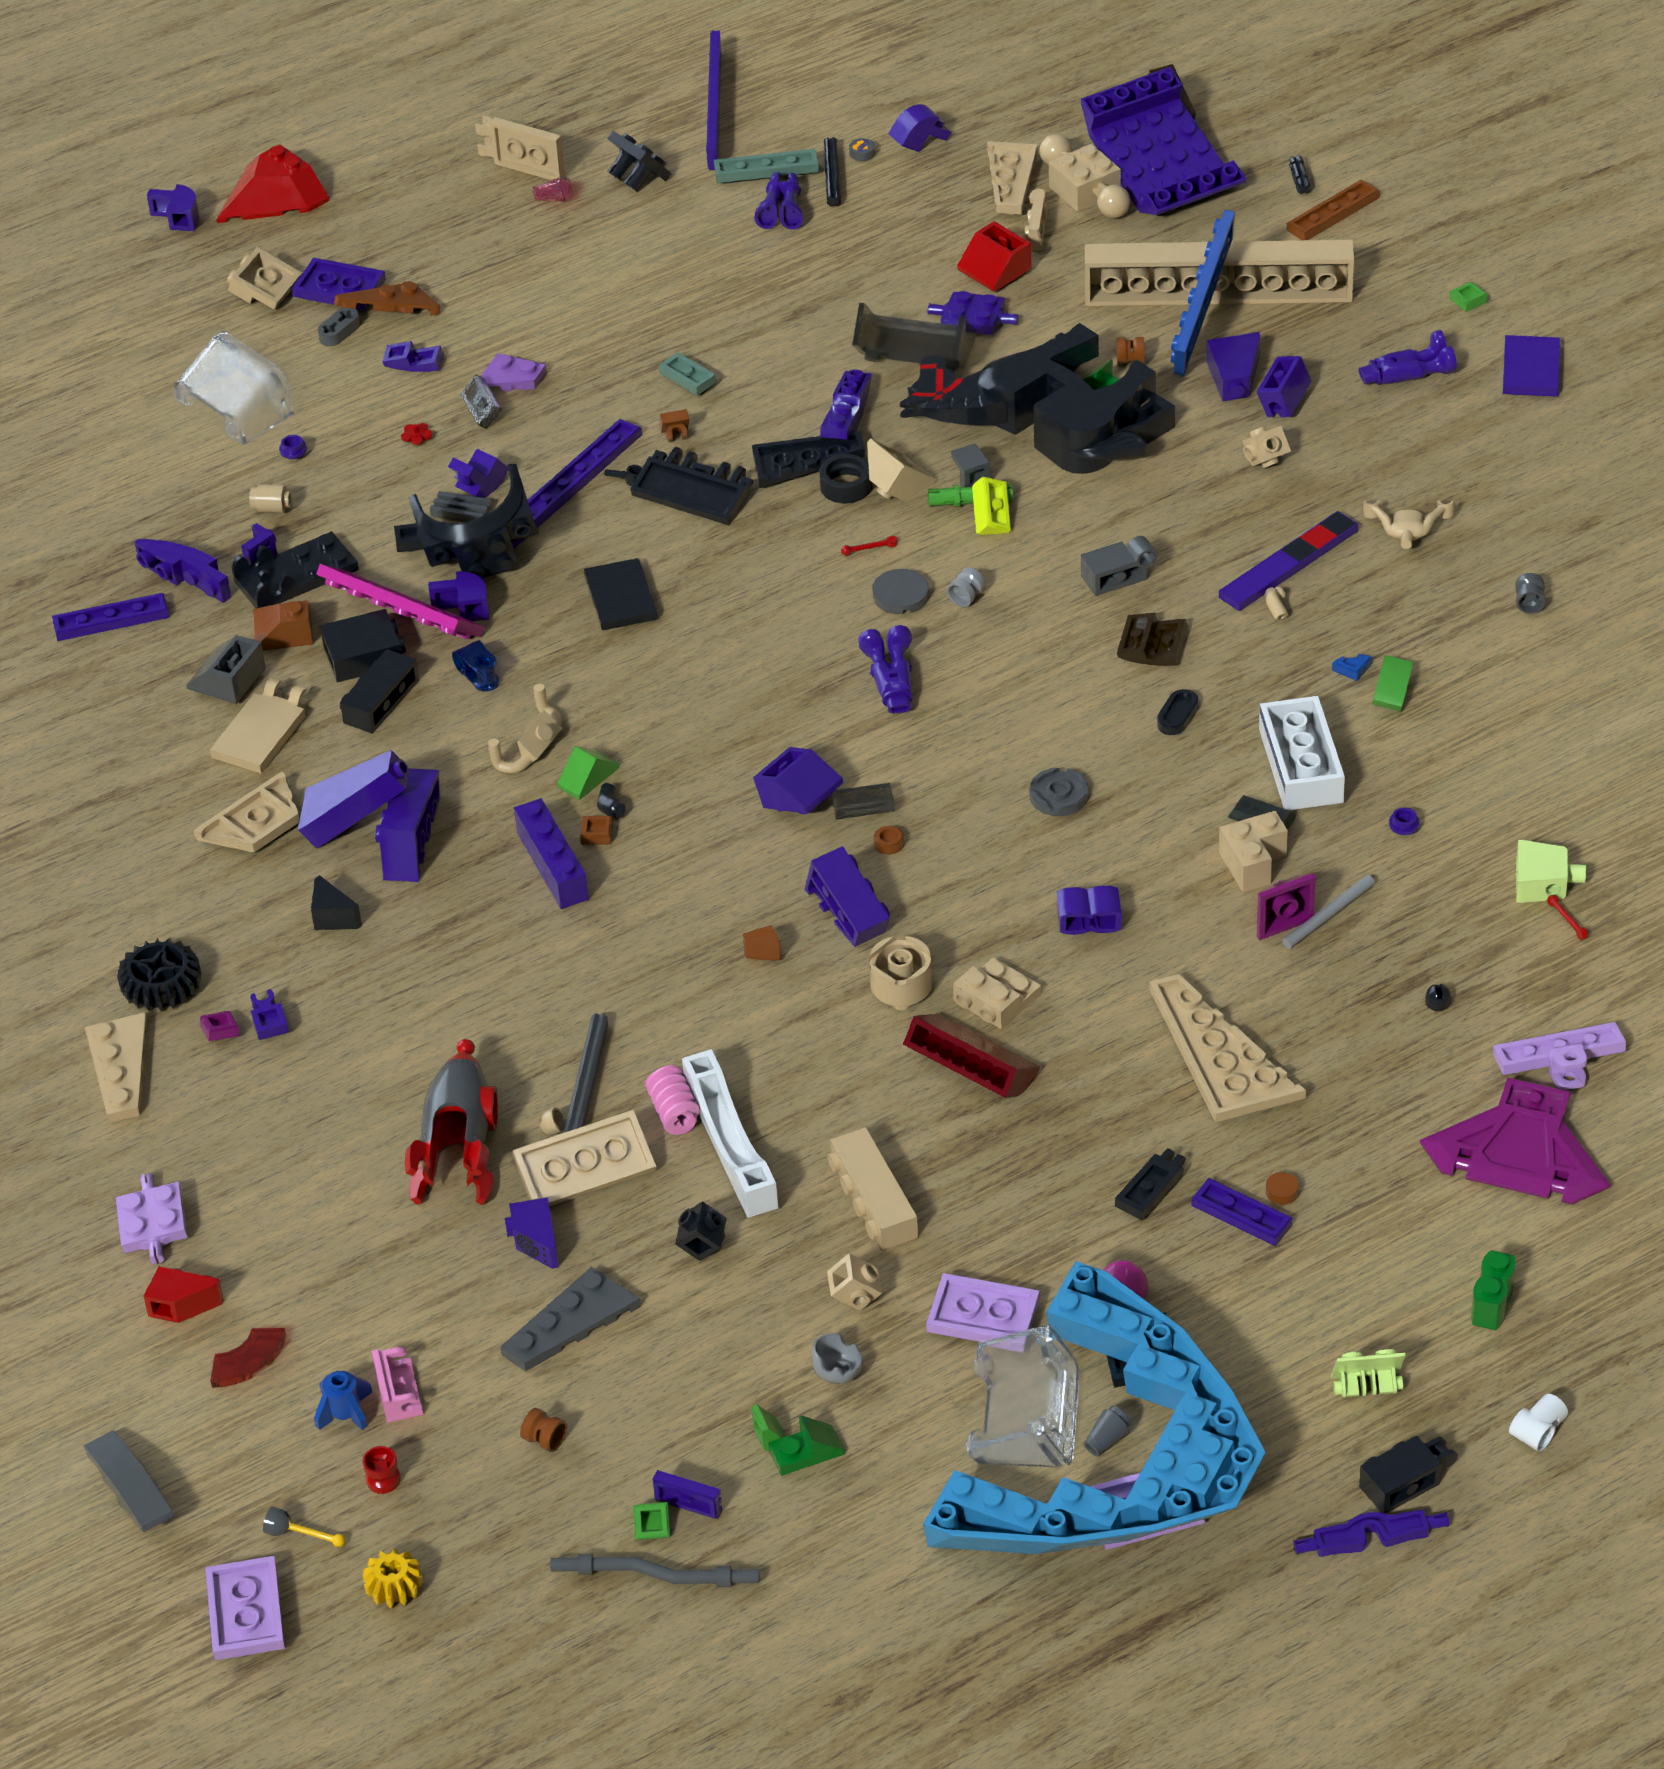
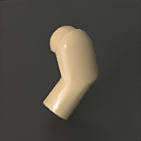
[1265,586,1288,621]

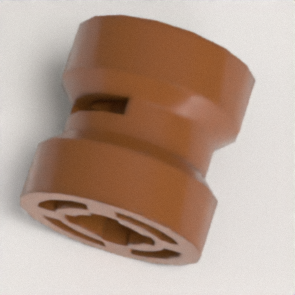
[1117,337,1145,364]
[520,1408,567,1452]

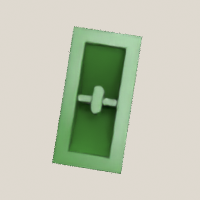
[557,746,619,800]

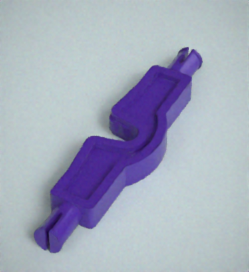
[1293,1510,1449,1557]

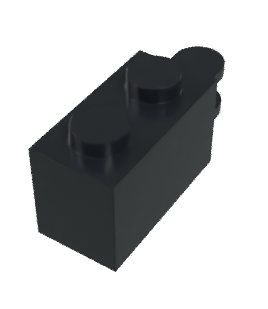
[1359,1436,1458,1514]

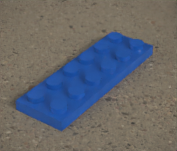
[1170,209,1235,376]

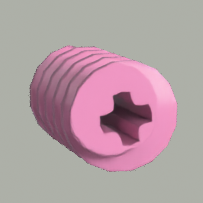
[645,1065,700,1135]

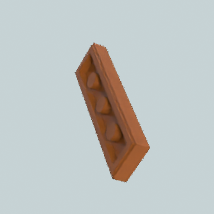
[1286,179,1380,240]

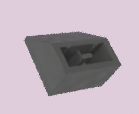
[186,635,266,704]

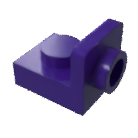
[241,523,278,565]

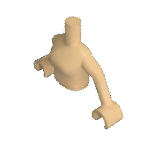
[1363,500,1454,549]

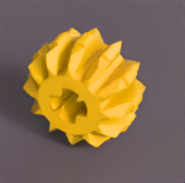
[362,1547,423,1609]

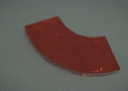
[210,1328,286,1388]

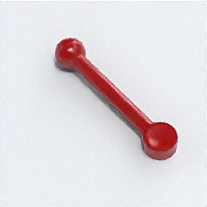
[841,536,898,556]
[1547,895,1588,941]

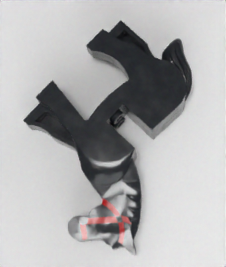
[900,323,1175,474]

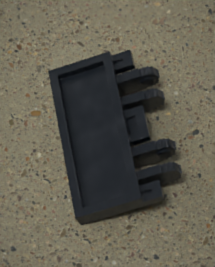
[630,447,754,525]

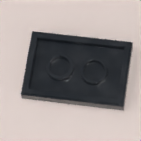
[584,558,657,630]

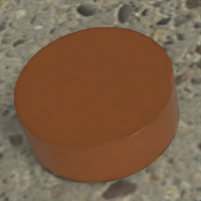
[874,826,904,854]
[1266,1172,1299,1205]

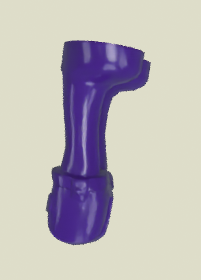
[754,172,804,230]

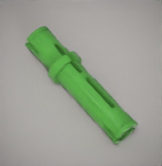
[928,484,1013,507]

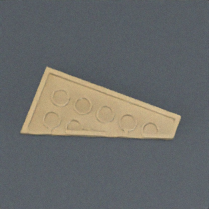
[1149,974,1306,1123]

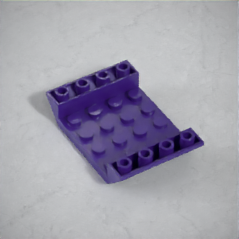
[1081,67,1247,215]

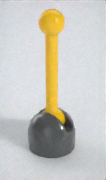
[263,1506,346,1548]

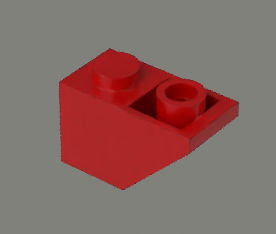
[143,1266,224,1323]

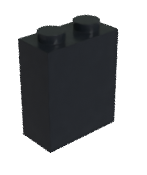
[319,609,406,683]

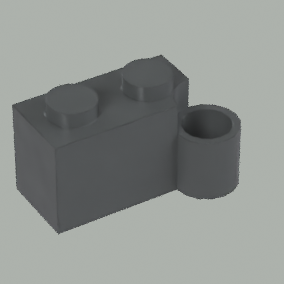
[1081,536,1157,596]

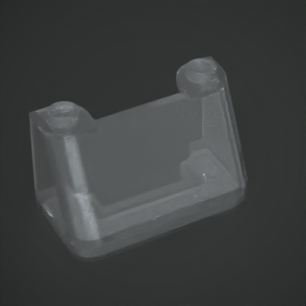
[173,331,294,445]
[965,1324,1079,1468]

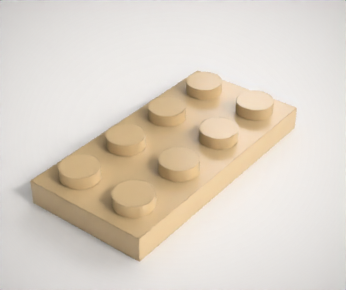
[512,1110,656,1207]

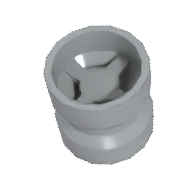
[947,568,986,607]

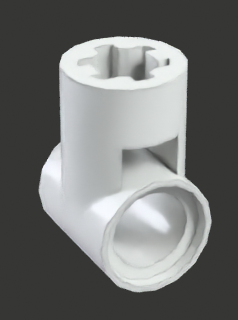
[1509,1394,1568,1452]

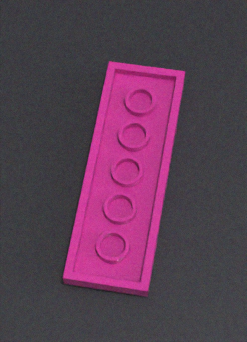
[316,564,485,639]

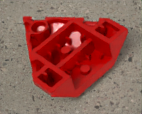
[216,144,329,223]

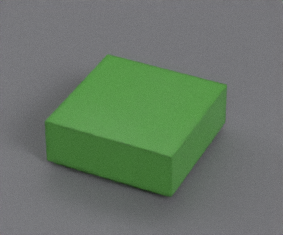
[1449,282,1488,312]

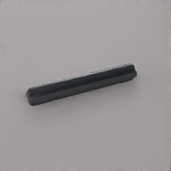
[824,137,841,206]

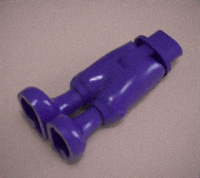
[1358,330,1457,385]
[858,625,913,714]

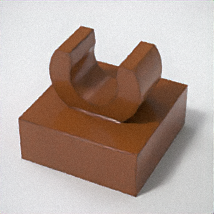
[659,409,689,442]

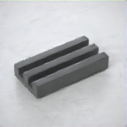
[430,491,492,522]

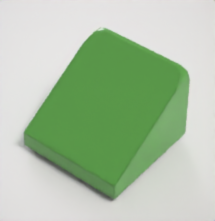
[751,1404,786,1451]
[633,1502,670,1540]

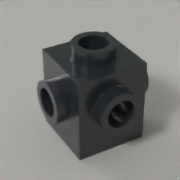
[675,1201,727,1261]

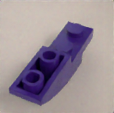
[820,369,872,440]
[135,539,231,603]

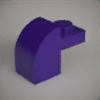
[888,104,951,152]
[147,184,199,231]
[448,449,509,498]
[428,571,490,621]

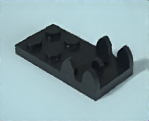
[232,531,359,609]

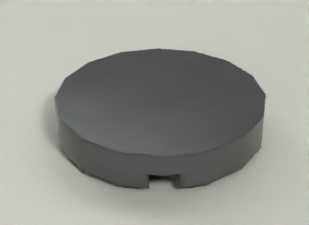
[872,569,929,614]
[1029,768,1089,816]

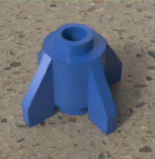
[314,1371,372,1430]

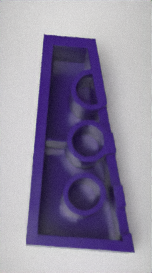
[375,768,441,882]

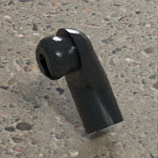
[597,783,626,818]

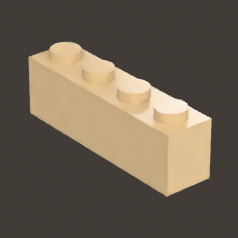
[827,1127,918,1250]

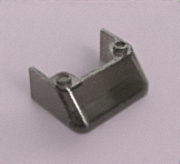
[852,302,976,373]

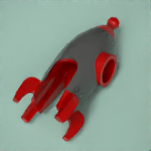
[404,1039,498,1205]

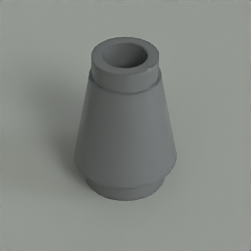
[1083,1406,1132,1457]

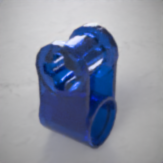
[452,640,500,692]

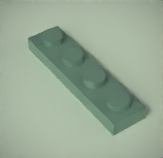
[714,149,819,183]

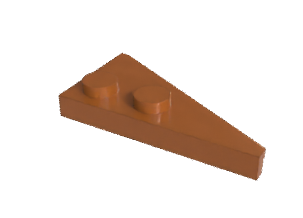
[334,281,440,316]

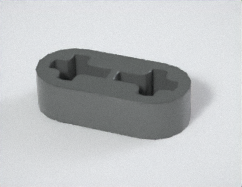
[318,308,360,346]

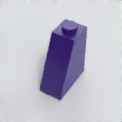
[1206,332,1260,401]

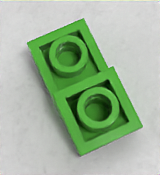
[1372,655,1413,712]

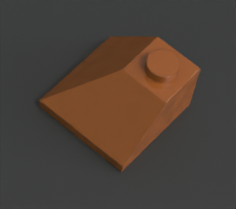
[253,600,313,651]

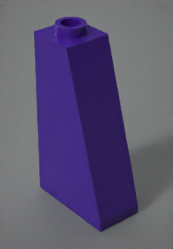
[298,750,409,848]

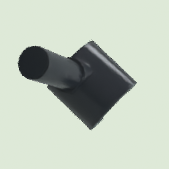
[604,464,642,486]

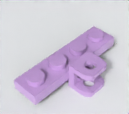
[1493,1022,1626,1090]

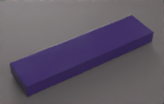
[52,593,169,641]

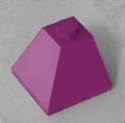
[1257,873,1316,941]

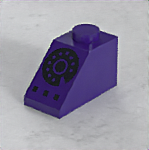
[505,1198,559,1269]

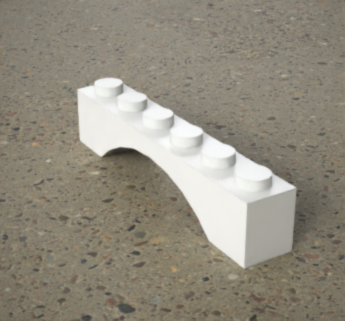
[682,1049,778,1218]

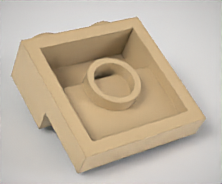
[227,247,302,310]
[953,957,1041,1030]

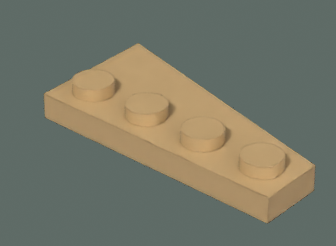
[987,141,1038,215]
[85,1012,147,1123]

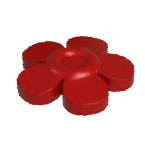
[401,423,432,445]

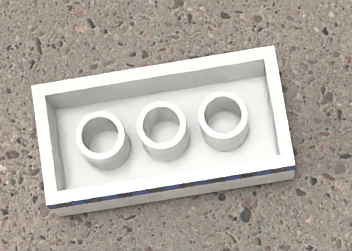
[1259,696,1345,810]

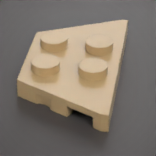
[193,771,300,853]

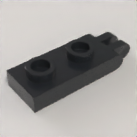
[1115,1148,1186,1220]

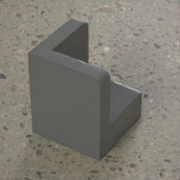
[951,443,990,487]

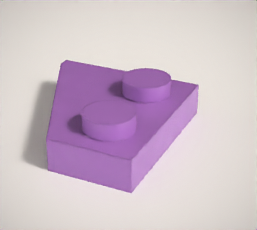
[475,353,547,393]

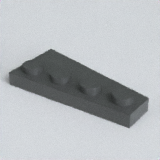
[500,1266,641,1372]

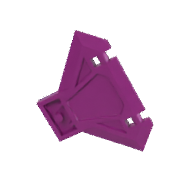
[1420,1078,1611,1205]

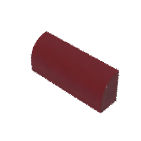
[903,1014,1040,1098]

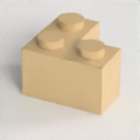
[1219,811,1288,892]

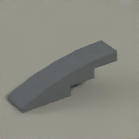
[83,1430,174,1532]

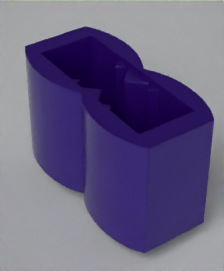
[1057,886,1122,935]

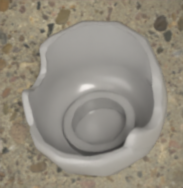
[811,1333,863,1384]

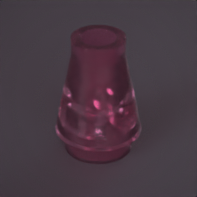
[533,176,573,202]

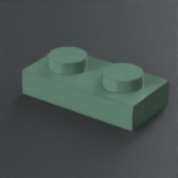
[659,352,716,396]

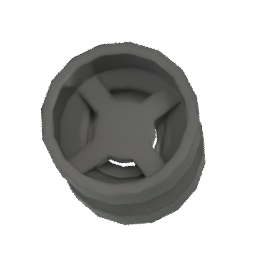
[1515,573,1546,614]

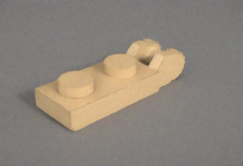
[1025,188,1048,251]

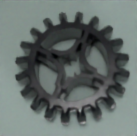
[117,938,202,1012]

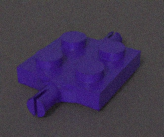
[927,291,1018,335]

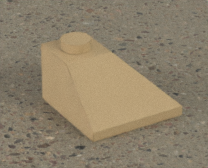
[867,438,936,500]

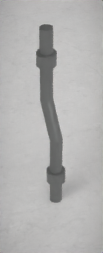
[550,1554,760,1587]

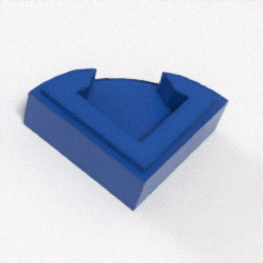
[1332,654,1373,681]

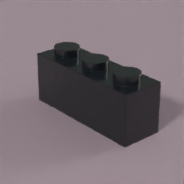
[340,649,419,734]

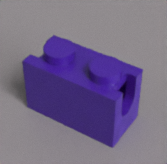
[1257,356,1311,418]

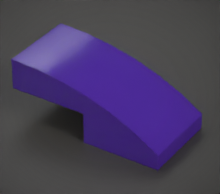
[382,341,444,372]

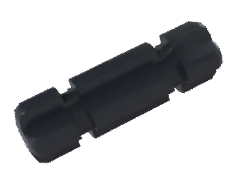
[1289,155,1311,194]

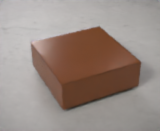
[580,816,613,845]

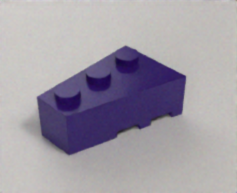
[804,846,890,947]

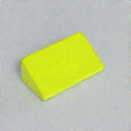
[972,477,1011,535]

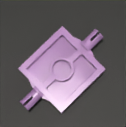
[116,1173,188,1264]

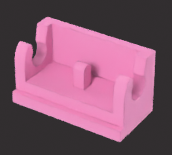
[372,1347,423,1423]

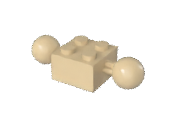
[1039,134,1130,218]

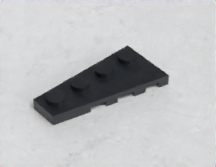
[752,431,865,488]

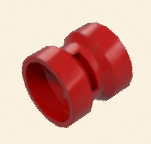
[362,1446,400,1494]

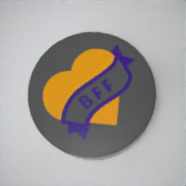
[849,138,875,161]

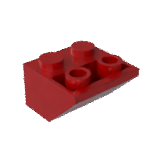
[957,221,1032,292]

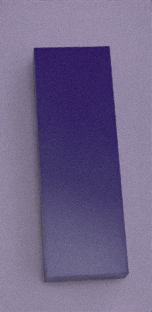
[1191,1178,1293,1246]

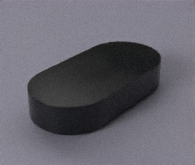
[1157,689,1198,735]

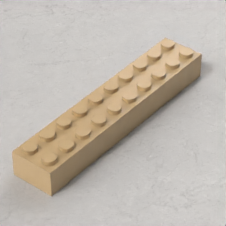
[1085,240,1354,306]

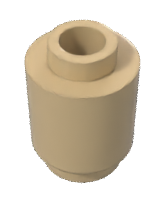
[249,484,292,513]

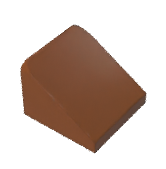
[743,925,781,961]

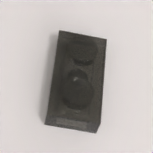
[460,374,502,429]
[831,783,895,820]

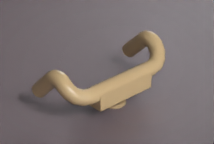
[488,683,562,774]

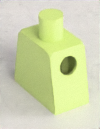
[1516,840,1586,903]

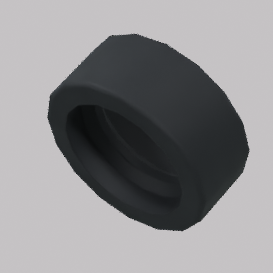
[819,454,872,504]

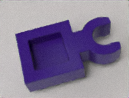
[250,989,289,1040]

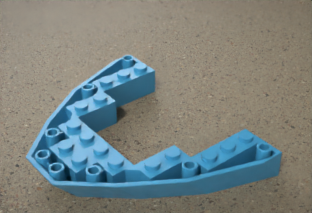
[923,1261,1266,1554]

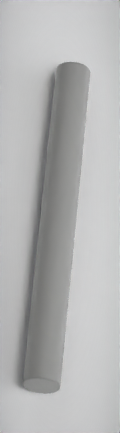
[1282,875,1375,949]

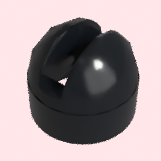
[1425,984,1451,1011]

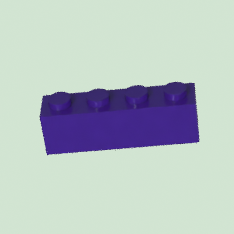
[514,798,589,909]

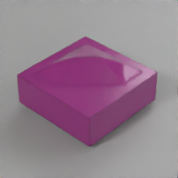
[200,1011,239,1041]

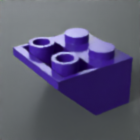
[753,747,844,814]

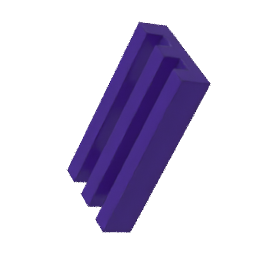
[652,1470,723,1519]

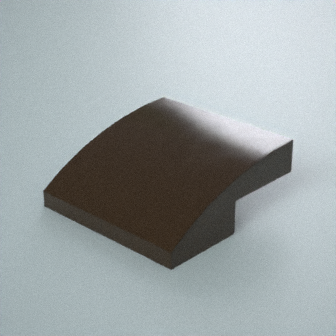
[1117,612,1188,666]

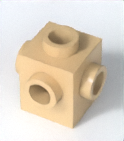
[1242,425,1291,468]
[827,1253,882,1311]

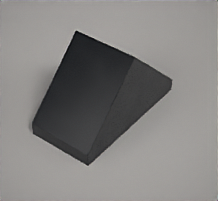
[311,875,362,930]

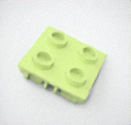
[1331,1349,1406,1398]

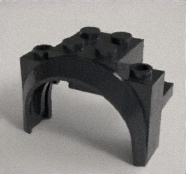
[409,464,539,578]

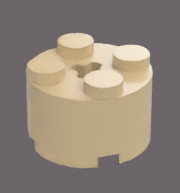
[869,936,933,1011]

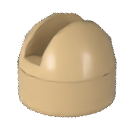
[539,1107,566,1135]

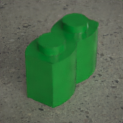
[1471,1250,1516,1331]

